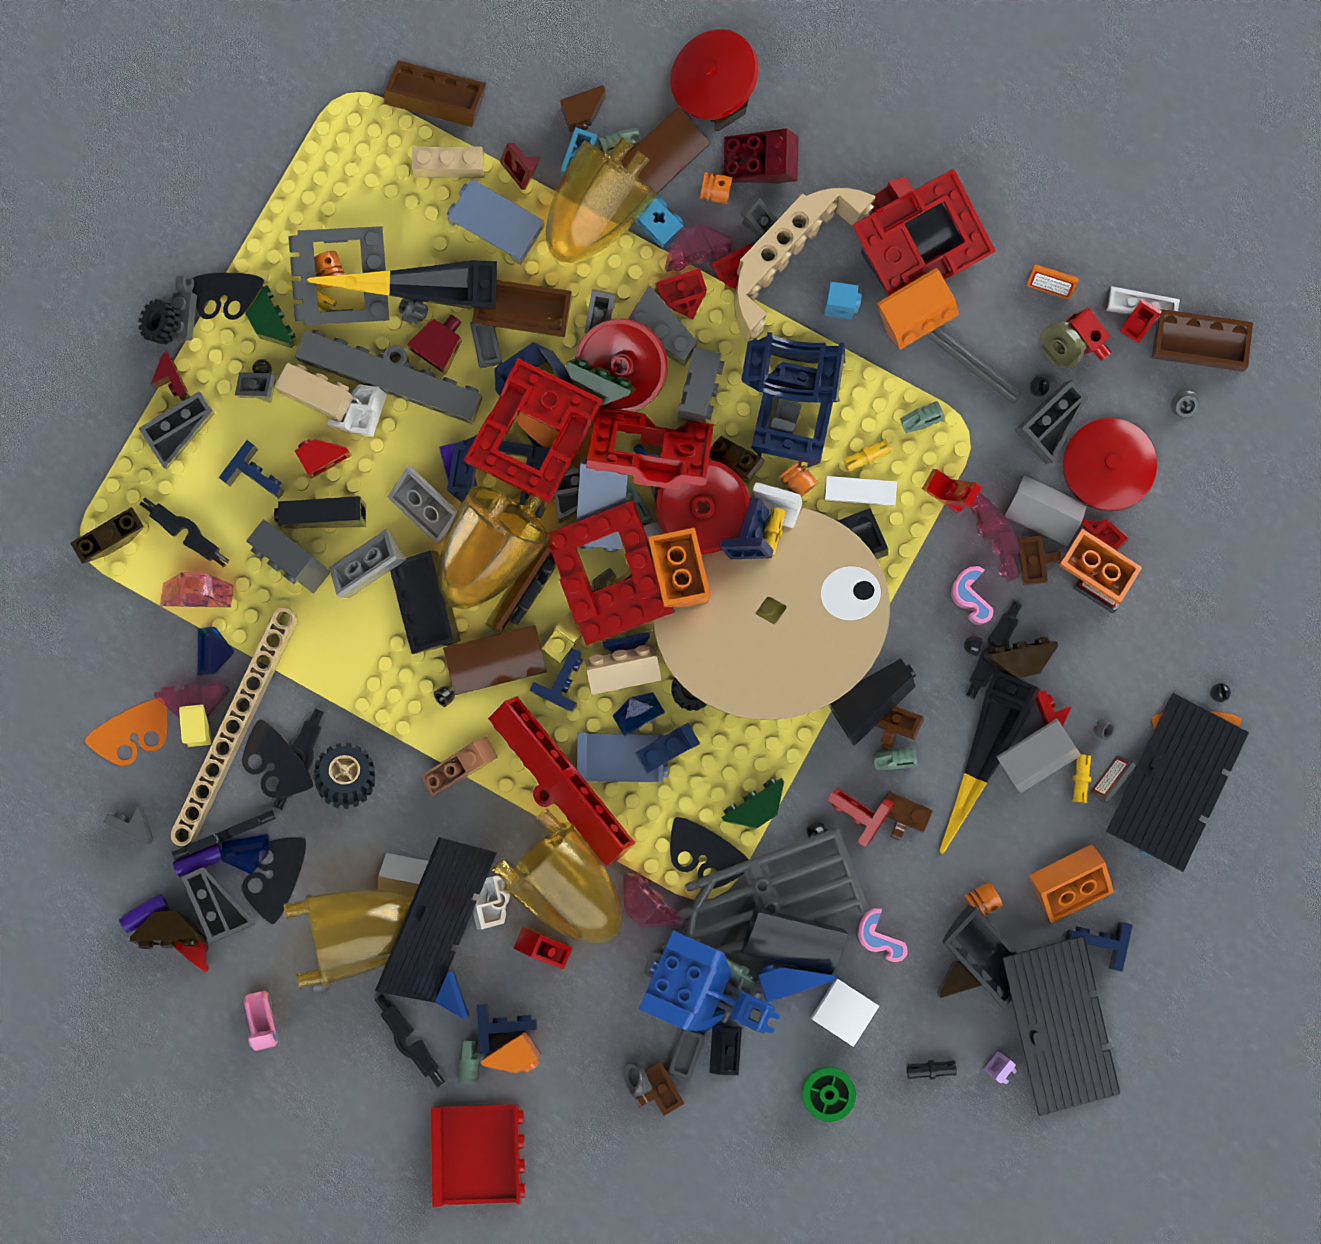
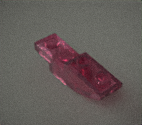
[971,492,1021,582]

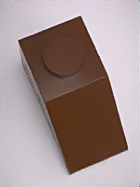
[560,85,606,132]

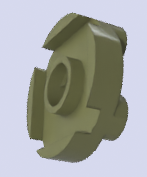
[1040,321,1087,368]

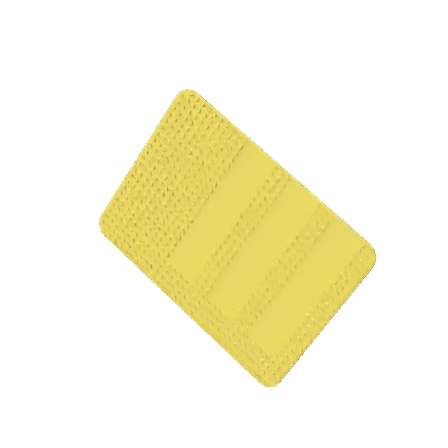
[80,92,971,900]

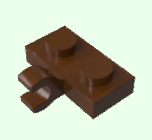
[1017,535,1061,586]
[876,706,924,750]
[885,791,933,840]
[634,1061,685,1116]

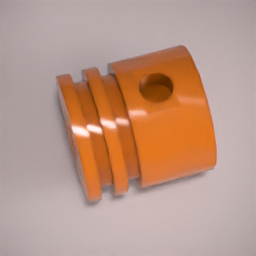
[700,172,732,205]
[314,251,345,288]
[779,461,818,497]
[963,881,1003,917]

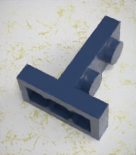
[219,440,284,499]
[720,498,774,560]
[530,648,583,713]
[635,723,700,774]
[1066,922,1133,972]
[476,1003,537,1054]

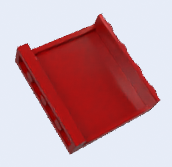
[431,1104,526,1207]

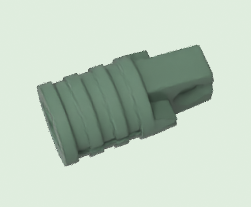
[598,128,642,158]
[900,401,945,433]
[626,484,653,525]
[873,746,917,770]
[725,955,758,990]
[457,1040,480,1084]

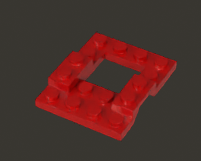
[851,168,996,296]
[464,358,603,504]
[586,407,714,490]
[545,501,675,645]

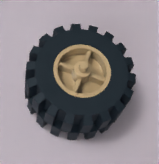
[314,743,375,809]

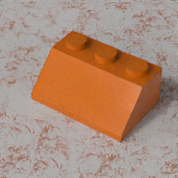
[877,268,960,350]
[648,528,711,607]
[1059,529,1142,604]
[1029,844,1114,924]
[480,1031,541,1074]

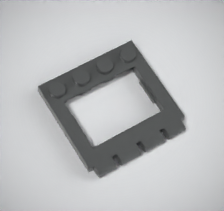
[288,226,389,325]

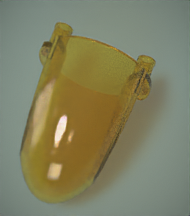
[546,136,658,263]
[438,486,549,609]
[492,808,623,944]
[283,890,413,989]

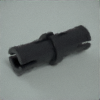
[906,1060,957,1080]

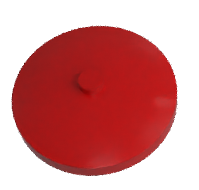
[670,29,759,120]
[575,318,668,412]
[1062,418,1157,511]
[656,460,750,554]

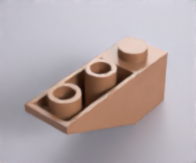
[421,737,498,796]

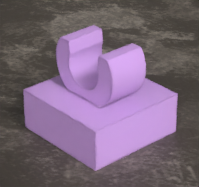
[983,1051,1017,1084]

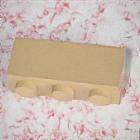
[412,147,484,178]
[274,363,354,422]
[584,645,661,695]

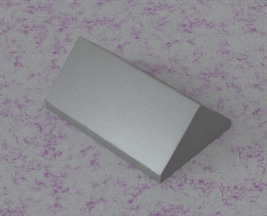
[388,466,463,544]
[1004,475,1087,547]
[329,529,407,598]
[997,719,1081,793]
[376,853,428,906]

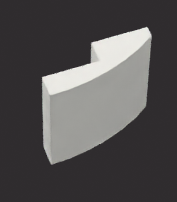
[811,978,879,1047]

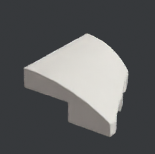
[327,384,387,437]
[472,871,514,929]

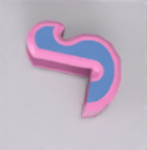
[951,566,993,625]
[857,908,908,962]
[244,991,278,1051]

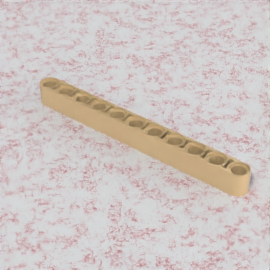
[171,608,298,846]

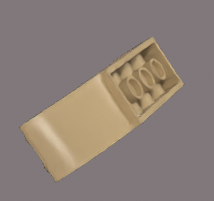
[734,188,876,343]

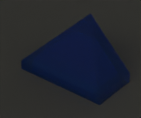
[197,627,234,676]
[602,632,650,654]
[613,692,665,737]
[221,834,270,874]

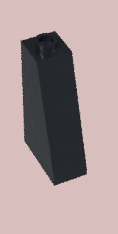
[274,496,366,528]
[829,658,916,746]

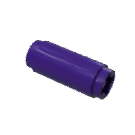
[173,843,224,877]
[119,894,169,933]

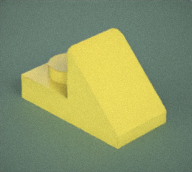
[541,612,582,664]
[179,705,212,747]

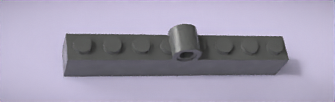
[295,330,482,425]

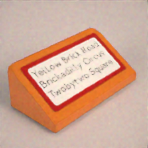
[1027,264,1079,299]

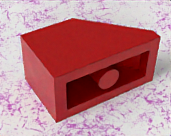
[295,439,352,479]
[513,927,572,969]

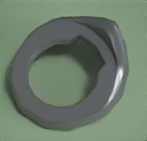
[623,1063,652,1097]

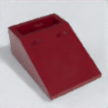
[723,128,799,184]

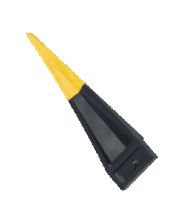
[307,260,497,310]
[940,670,1040,854]

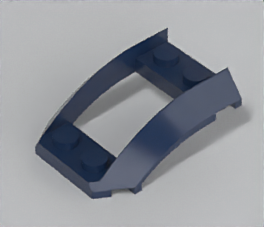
[741,332,846,403]
[494,342,573,447]
[751,361,833,468]
[447,435,551,518]

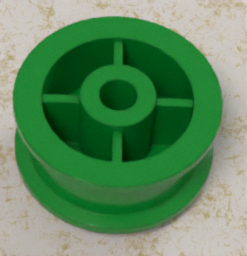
[801,1066,856,1122]

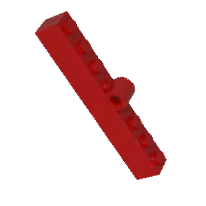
[488,696,635,867]

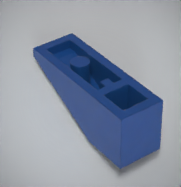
[757,964,835,1003]

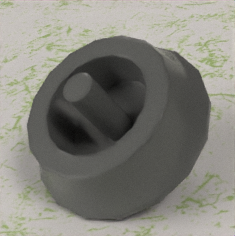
[1171,390,1199,417]

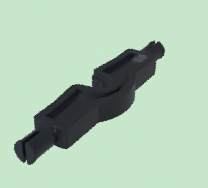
[140,497,229,568]
[510,553,556,625]
[966,601,1022,700]
[273,708,324,810]
[172,810,276,861]
[374,994,446,1088]

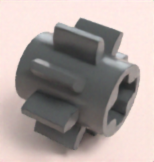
[399,298,428,324]

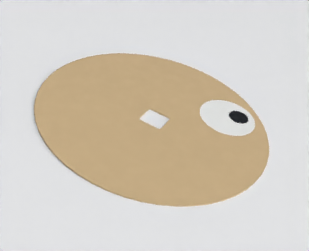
[654,508,890,720]

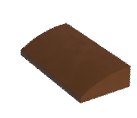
[384,60,486,127]
[612,107,710,203]
[472,280,572,338]
[1152,309,1253,372]
[485,544,551,634]
[443,625,547,695]

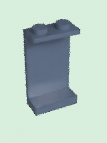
[447,179,545,265]
[577,457,628,551]
[577,732,668,782]

